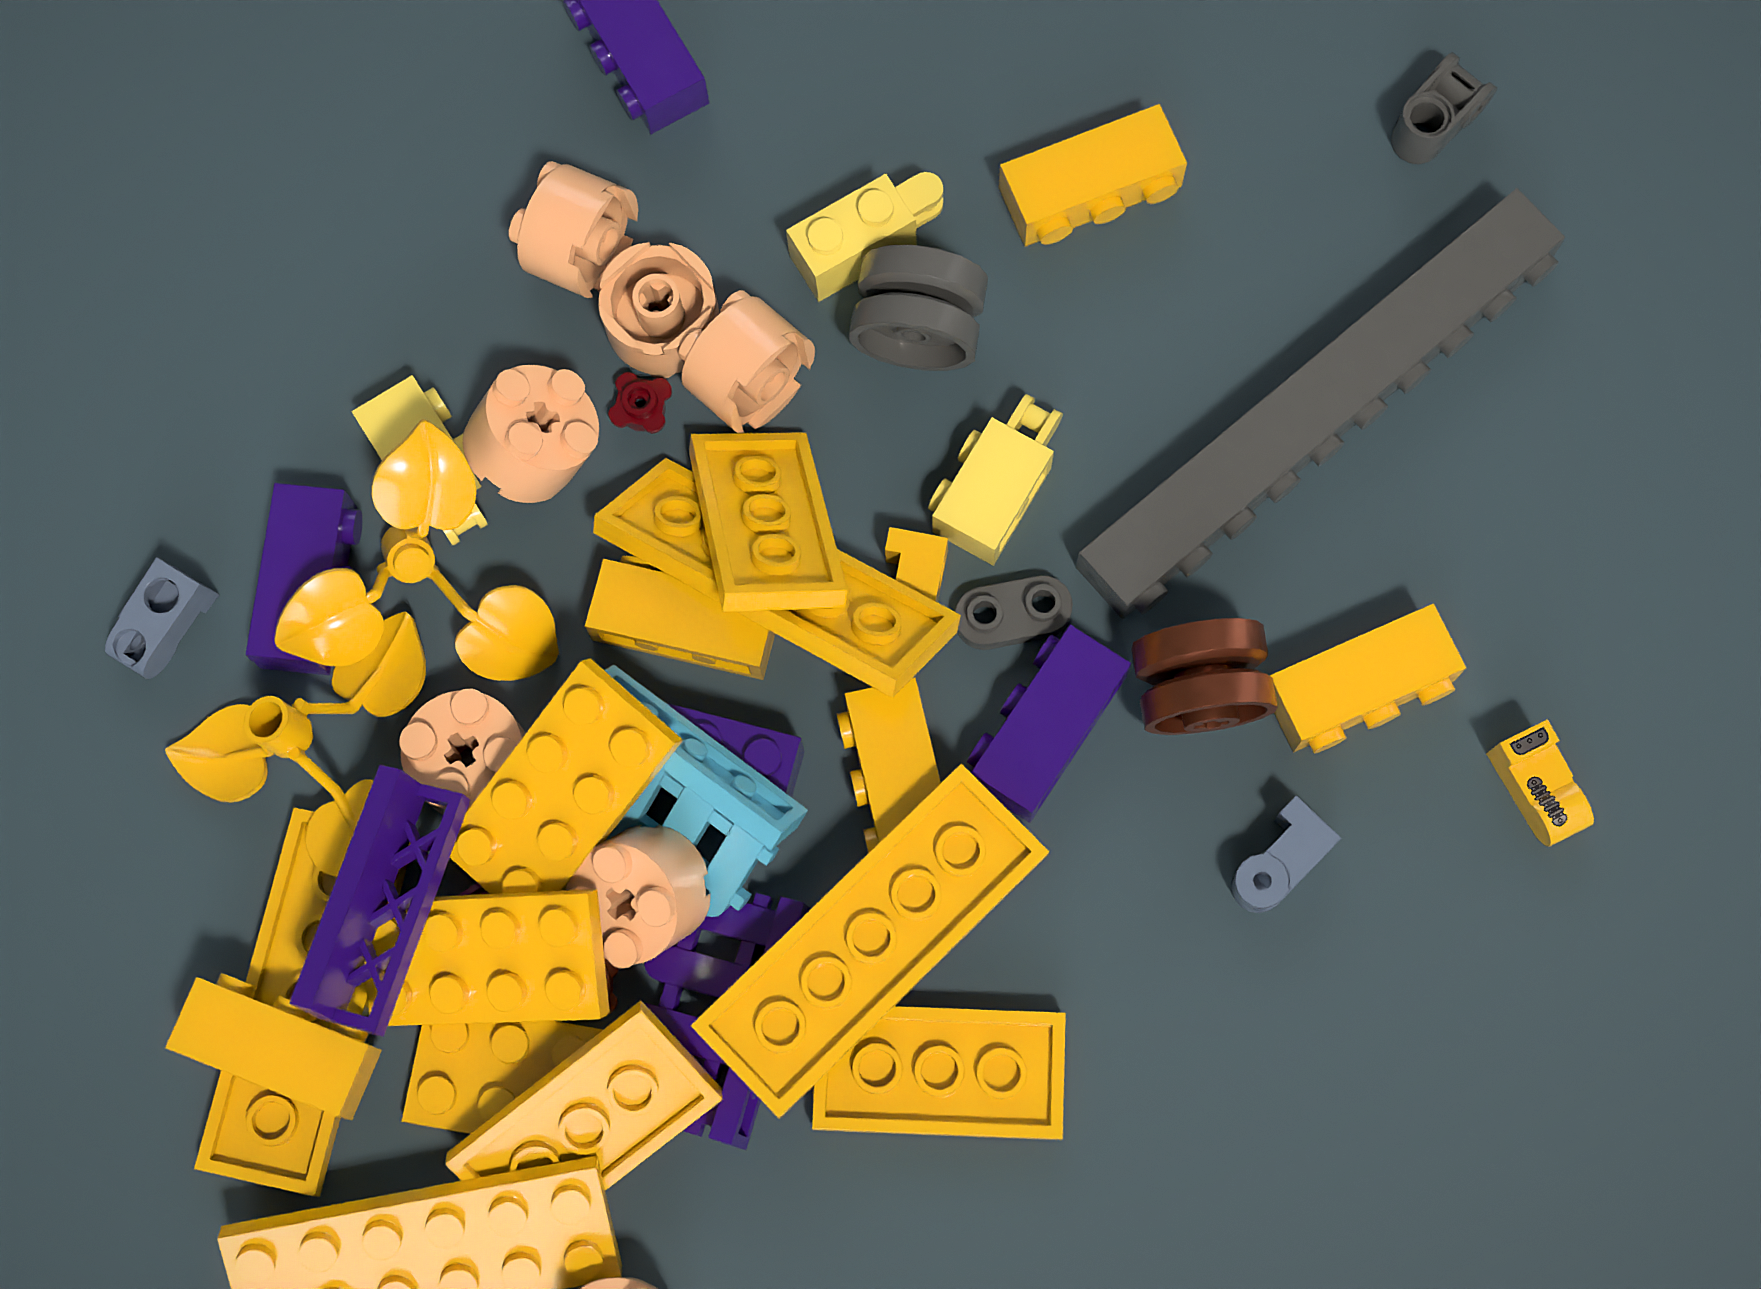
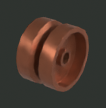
[1131,618,1278,735]

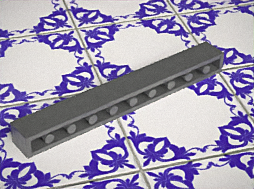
[1076,188,1565,620]

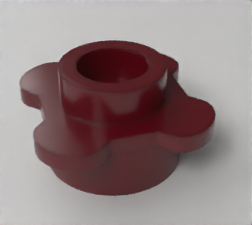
[609,372,672,434]

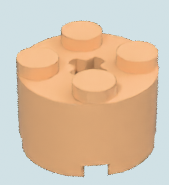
[509,161,638,298]
[598,242,720,379]
[678,290,815,433]
[463,365,599,503]
[399,689,526,815]
[566,825,711,968]

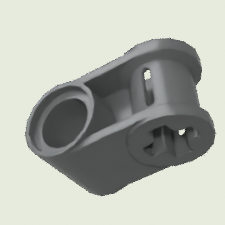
[1391,52,1498,164]

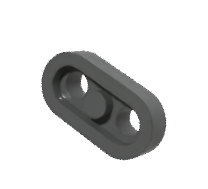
[955,576,1073,650]

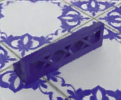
[289,765,471,1037]

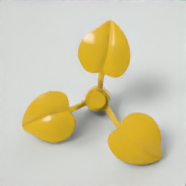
[274,419,559,681]
[165,612,426,878]

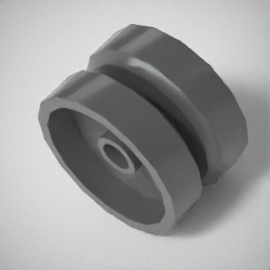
[849,245,988,371]

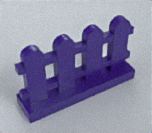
[644,893,811,1150]

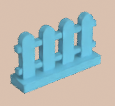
[604,664,808,917]

